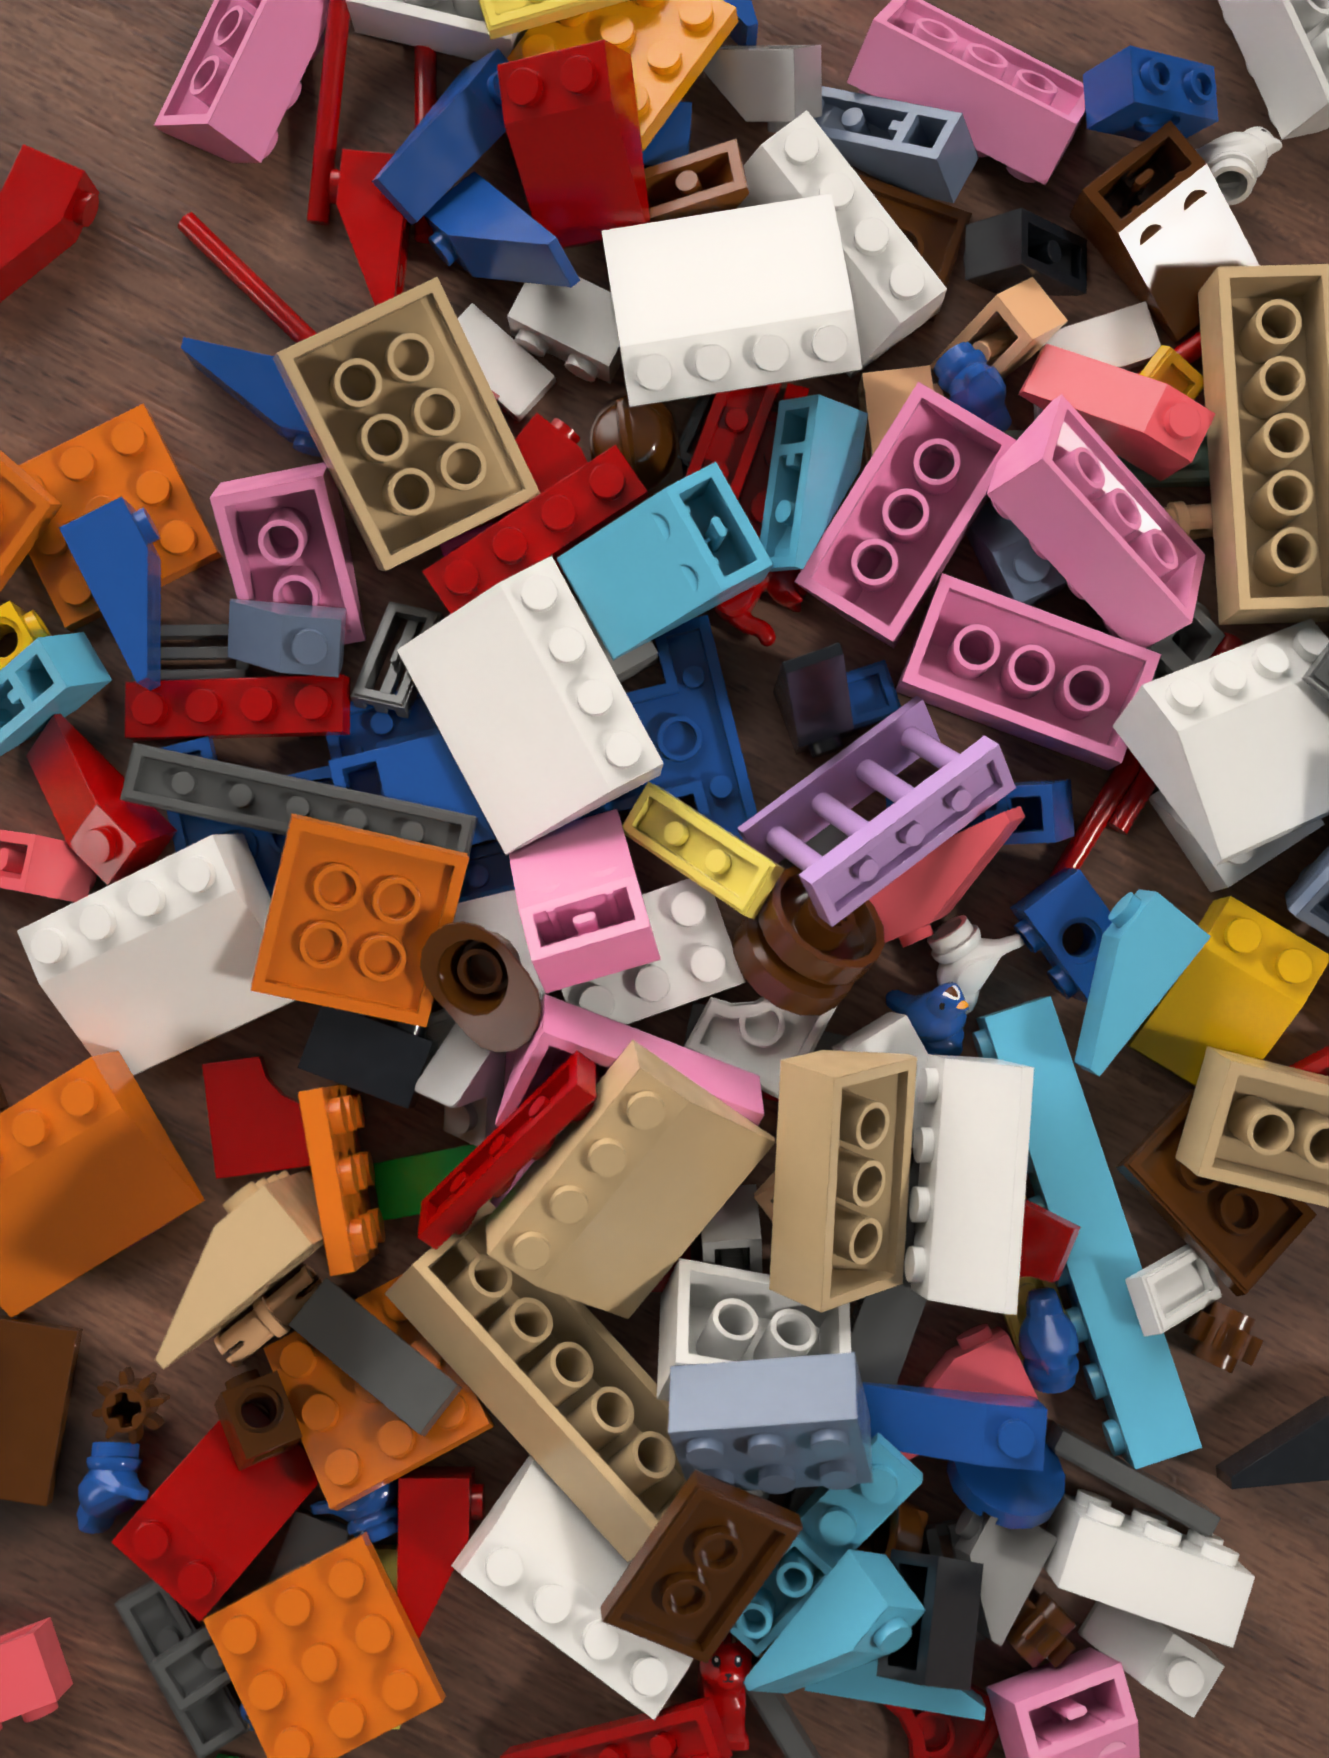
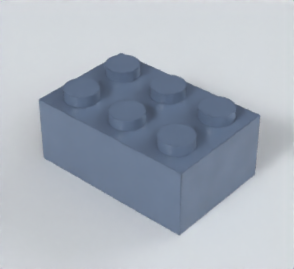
[668,1352,873,1494]

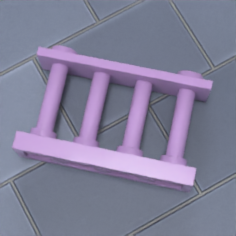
[737,695,1016,927]

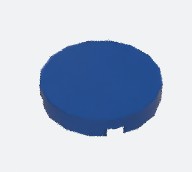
[946,1442,1066,1529]

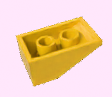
[1128,896,1329,1087]

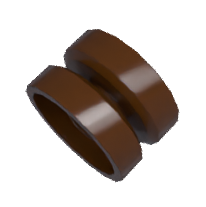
[733,865,885,1016]

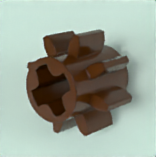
[1184,1300,1264,1373]
[91,1367,170,1444]
[1006,1592,1077,1668]

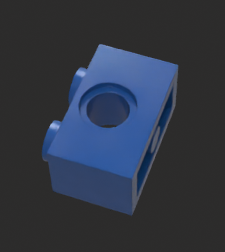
[1083,45,1219,141]
[1010,867,1112,1003]

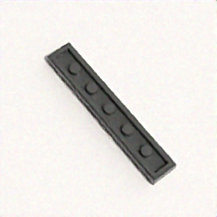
[120,743,478,874]

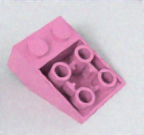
[509,809,661,993]
[986,1647,1140,1758]

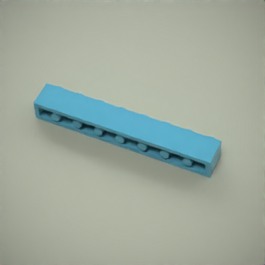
[972,996,1203,1470]

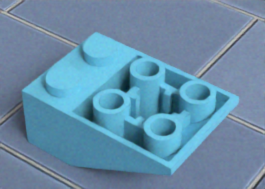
[557,462,774,661]

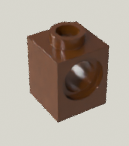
[214,1369,303,1471]

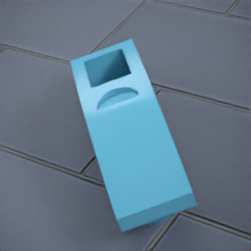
[730,1432,923,1657]

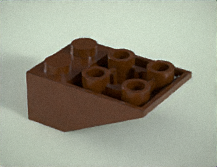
[1069,120,1260,343]

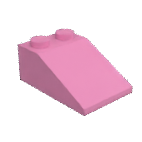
[210,462,366,645]

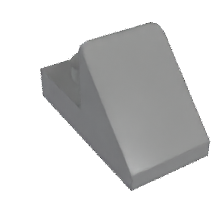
[414,1023,506,1147]

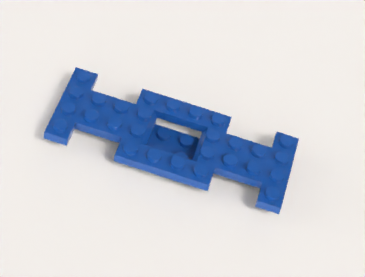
[161,615,757,903]

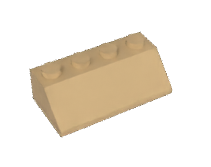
[769,1050,917,1313]

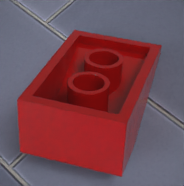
[497,39,651,250]
[111,1403,319,1622]

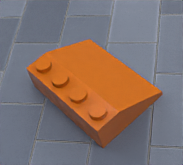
[0,1051,205,1318]

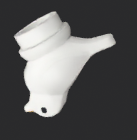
[1195,127,1282,205]
[927,915,1024,1014]

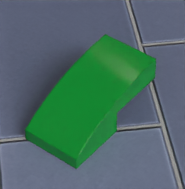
[373,1144,494,1221]

